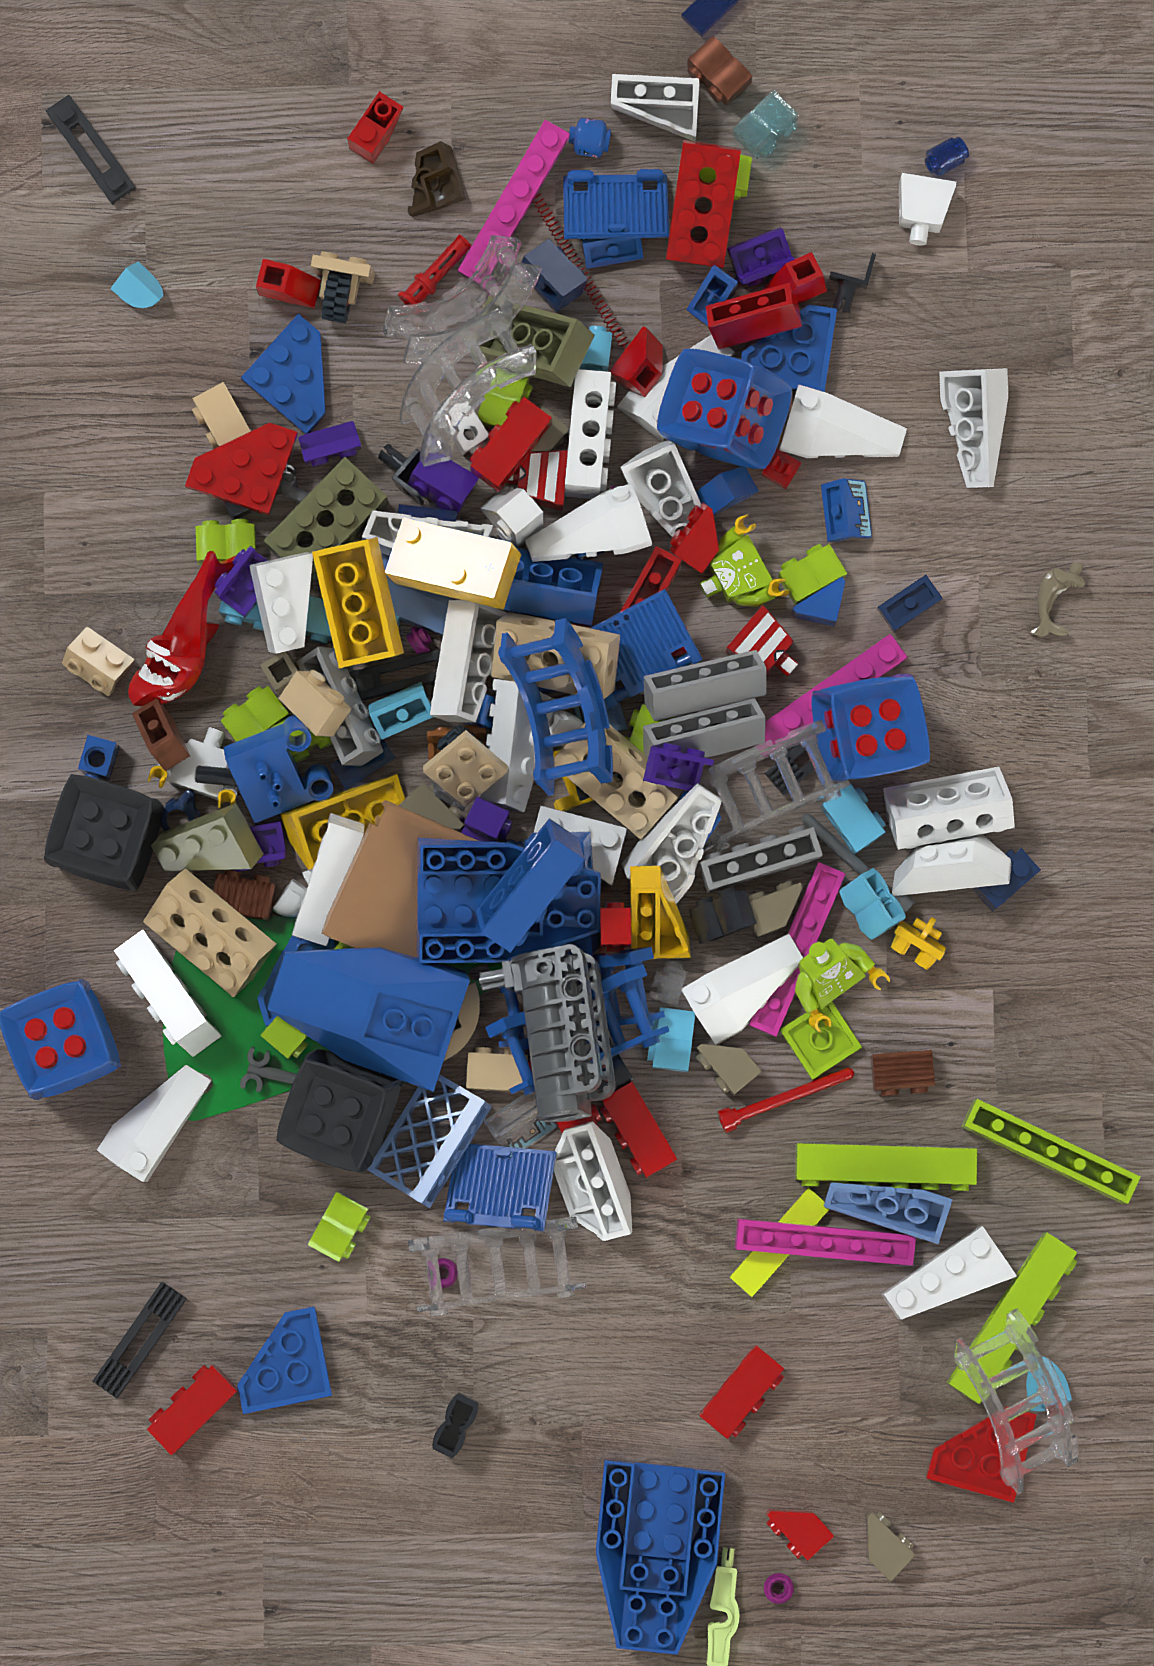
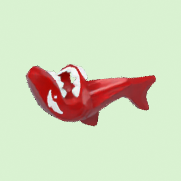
[128,551,236,706]

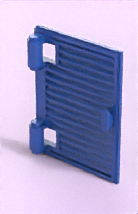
[563,169,669,239]
[591,589,703,708]
[443,1144,557,1232]

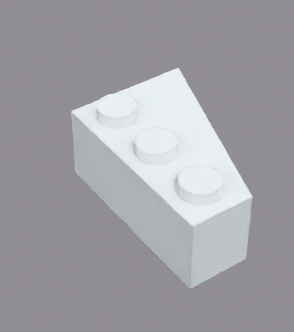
[480,486,543,548]
[249,552,313,654]
[534,806,627,889]

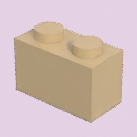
[192,382,251,449]
[278,670,352,737]
[466,1047,528,1092]

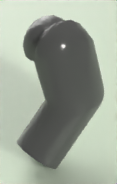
[279,465,309,504]

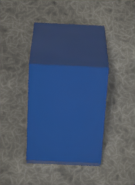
[686,265,738,326]
[696,466,759,516]
[791,577,845,626]

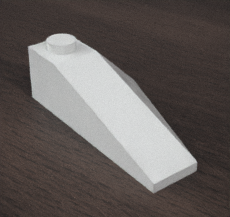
[617,335,734,442]
[940,368,1008,488]
[620,440,701,537]
[525,483,652,562]
[622,783,722,904]
[97,1065,211,1182]

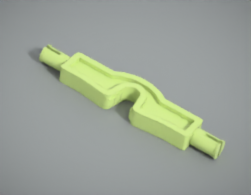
[707,1547,740,1666]

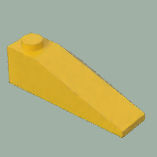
[280,774,405,870]

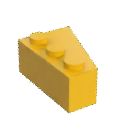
[630,866,691,959]

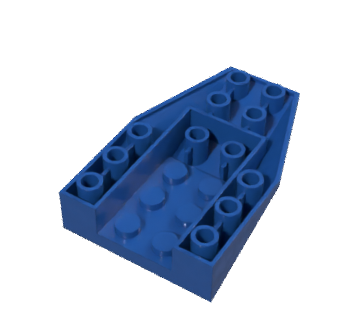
[417,838,601,963]
[267,947,470,1091]
[596,1459,725,1655]

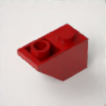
[347,91,404,164]
[762,252,827,304]
[256,259,322,309]
[609,326,663,397]
[669,502,719,574]
[765,1509,834,1561]

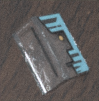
[483,1092,558,1157]

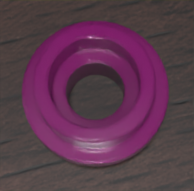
[406,626,432,654]
[428,1258,458,1288]
[763,1573,794,1604]

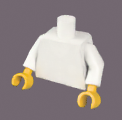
[148,727,239,808]

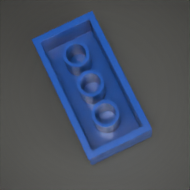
[497,548,603,626]
[476,818,585,953]

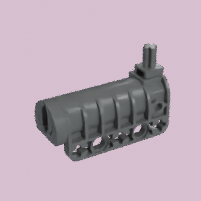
[479,945,616,1122]

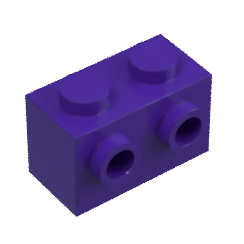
[408,447,479,515]

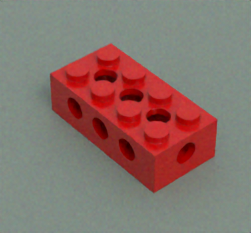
[666,140,741,268]

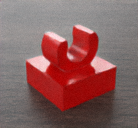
[761,448,801,489]

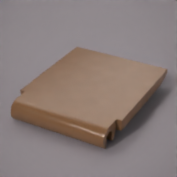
[321,800,479,957]

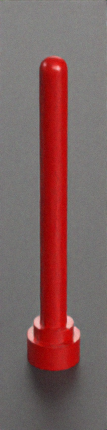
[717,1068,854,1133]

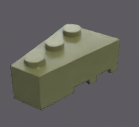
[151,803,264,871]

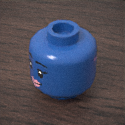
[568,118,611,158]

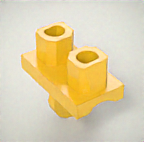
[891,917,947,970]

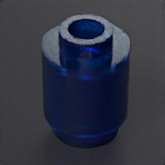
[924,137,969,176]

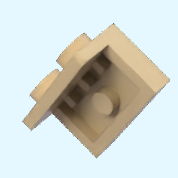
[62,627,135,696]

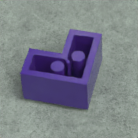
[462,796,512,842]

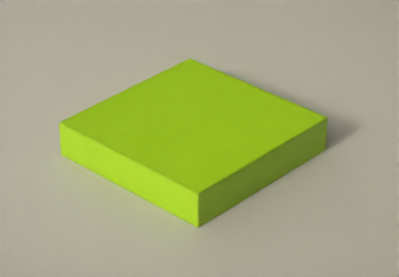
[779,1001,862,1080]

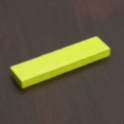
[729,1187,829,1297]

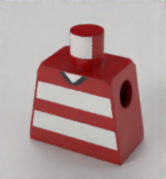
[506,450,568,511]
[725,605,799,677]

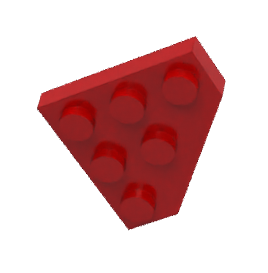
[185,422,298,516]
[925,1406,1037,1503]

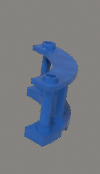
[498,618,613,796]
[499,947,665,1050]
[485,964,670,1095]

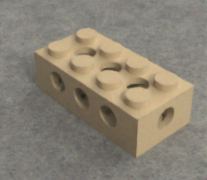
[491,612,620,699]
[554,722,683,839]
[143,868,276,997]

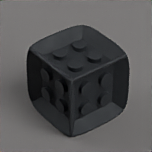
[44,774,164,892]
[276,1049,401,1173]

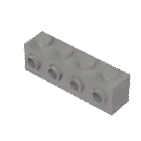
[297,647,384,766]
[644,650,766,721]
[643,698,765,760]
[699,825,823,894]

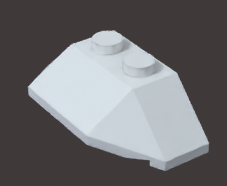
[892,834,1012,896]
[554,1121,632,1241]

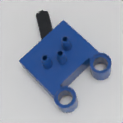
[194,715,333,823]

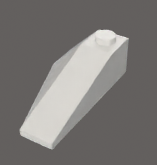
[780,385,907,458]
[681,934,803,1045]

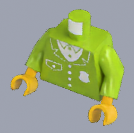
[699,514,789,607]
[795,939,890,1033]

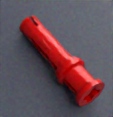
[397,234,472,313]

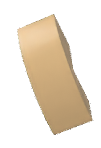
[444,983,480,1061]

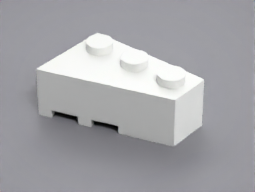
[611,74,699,141]

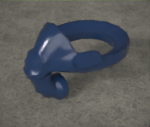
[160,789,201,831]

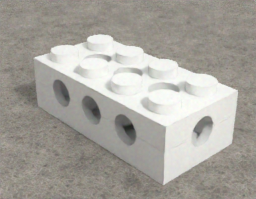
[565,369,616,499]
[883,767,1015,850]

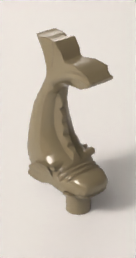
[1029,562,1085,638]

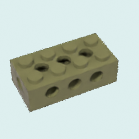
[263,457,389,585]

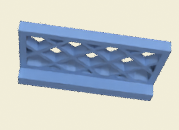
[367,1074,492,1208]

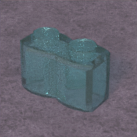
[732,90,798,159]

